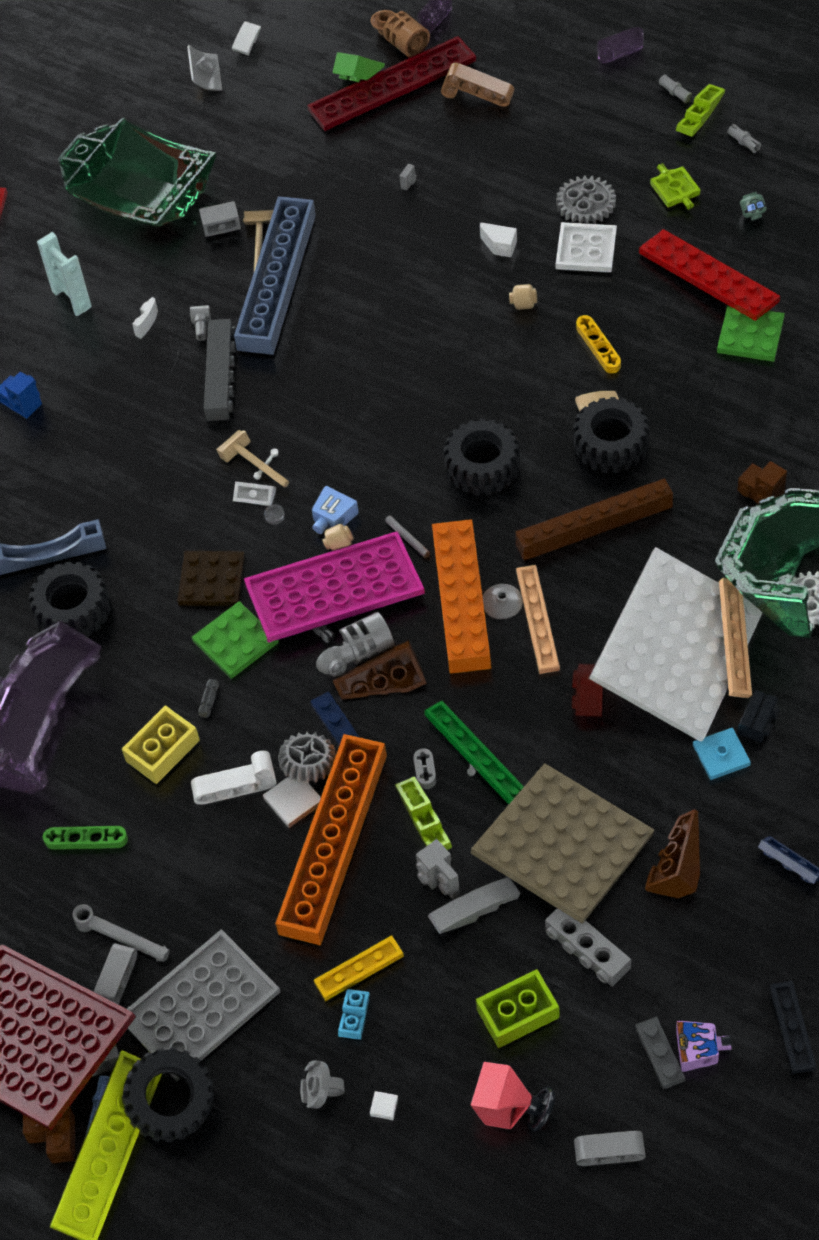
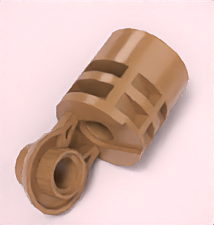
[370,10,430,58]

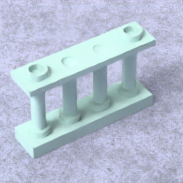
[37,232,92,316]

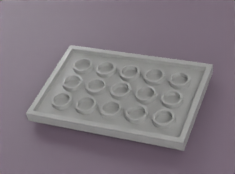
[127,929,281,1082]

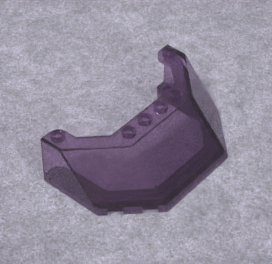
[0,621,101,794]

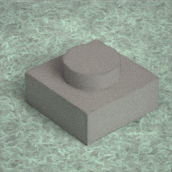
[400,164,417,190]

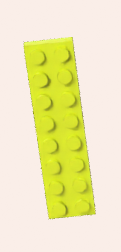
[50,1051,162,1240]

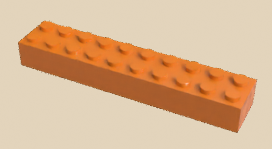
[275,734,387,945]

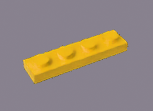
[314,936,404,1001]

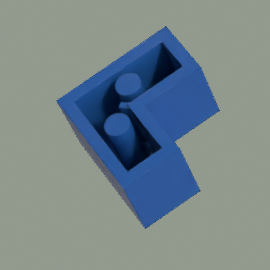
[0,372,42,419]

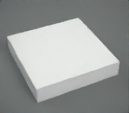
[263,777,321,828]

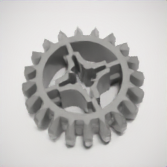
[278,731,336,784]

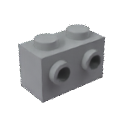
[199,201,241,237]

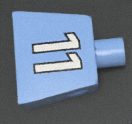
[312,486,359,534]

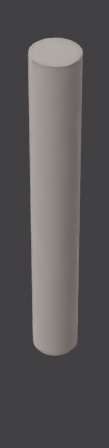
[385,516,430,558]

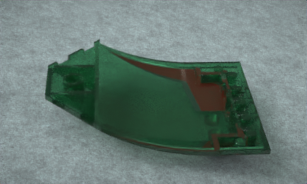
[58,118,217,227]

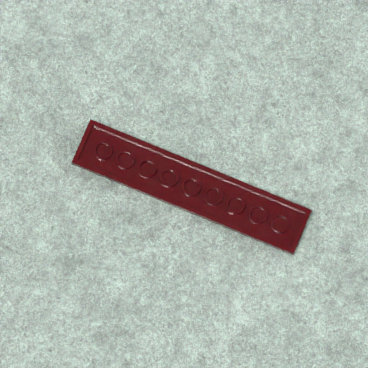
[307,36,476,131]

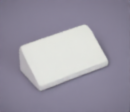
[233,481,276,506]

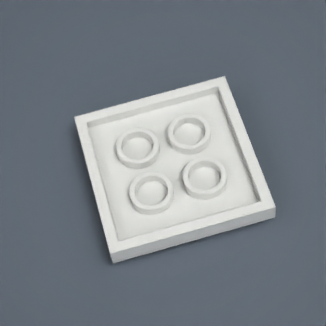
[555,222,617,272]

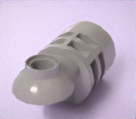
[316,612,394,677]

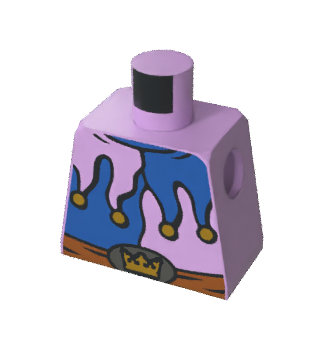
[676,1021,731,1072]

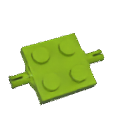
[650,163,700,210]

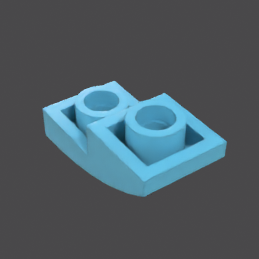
[338,989,370,1040]

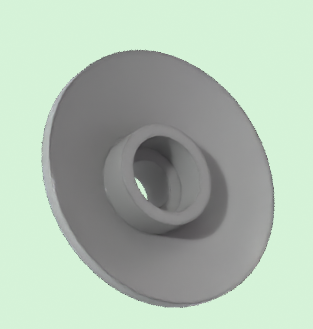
[482,584,523,619]

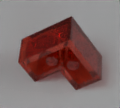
[572,664,603,716]

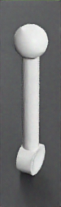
[254,449,278,480]

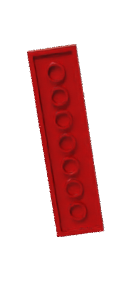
[639,229,780,321]

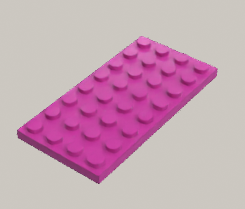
[244,531,425,643]

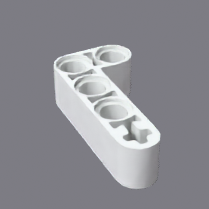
[191,751,276,805]

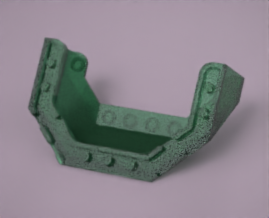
[714,488,819,638]

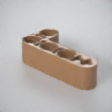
[441,63,514,107]

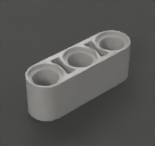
[94,943,137,1004]
[574,1131,646,1166]

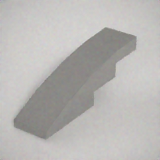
[428,877,520,934]

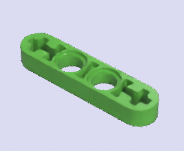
[43,826,128,850]

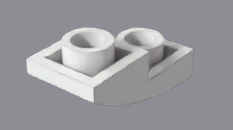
[232,21,261,56]
[132,297,158,339]

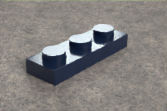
[310,691,360,746]
[758,836,819,884]

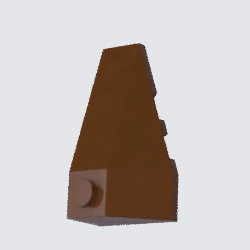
[333,641,427,699]
[645,809,700,898]

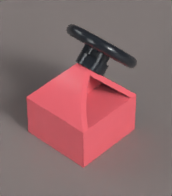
[471,1062,555,1132]

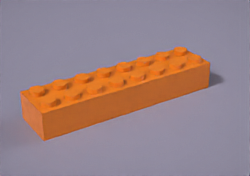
[432,519,491,674]

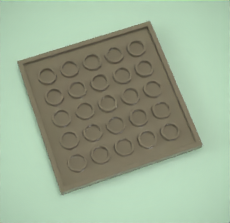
[471,763,655,924]

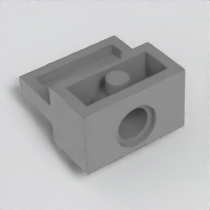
[416,839,460,900]

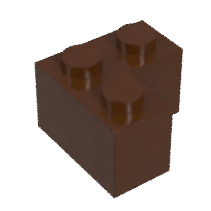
[737,461,787,510]
[23,1106,75,1163]

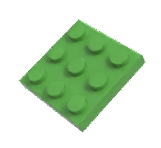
[717,305,785,362]
[192,601,279,679]

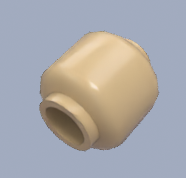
[509,284,537,310]
[322,524,354,551]

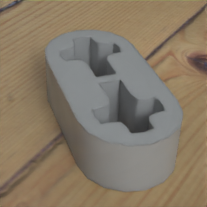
[414,749,436,789]

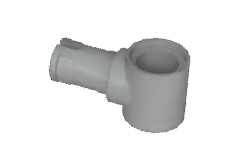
[190,305,211,341]

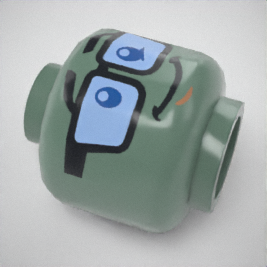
[740,191,766,220]

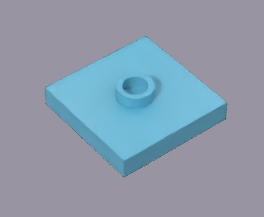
[693,727,751,780]

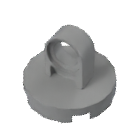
[300,1060,345,1109]

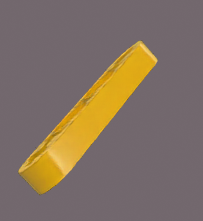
[576,315,621,373]

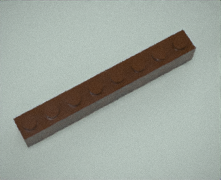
[515,478,673,561]

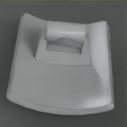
[187,45,222,91]

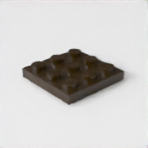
[177,551,245,606]

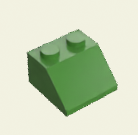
[333,52,385,82]

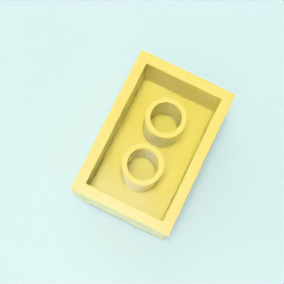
[122,705,200,784]

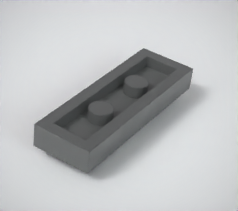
[635,1017,685,1089]

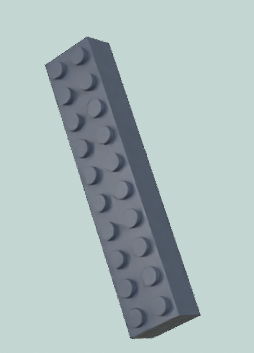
[234,196,316,355]

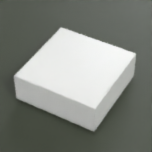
[370,1091,398,1120]

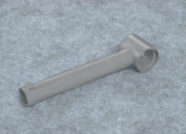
[73,904,170,962]

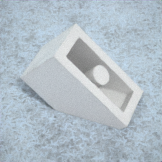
[480,223,517,257]

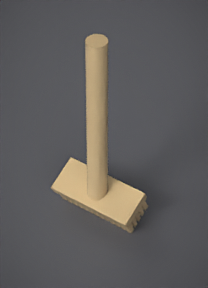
[243,210,274,271]
[216,430,289,487]

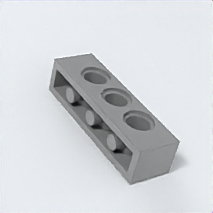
[545,908,631,987]

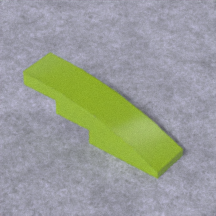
[676,84,725,137]
[395,776,452,850]

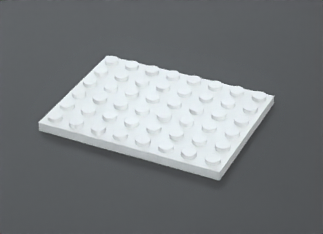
[589,547,764,742]

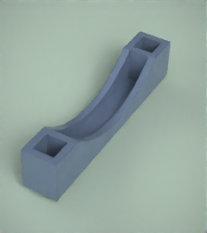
[0,519,107,575]

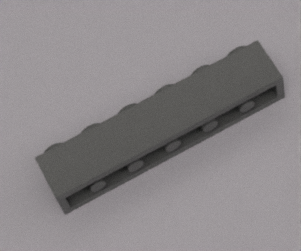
[204,319,236,421]

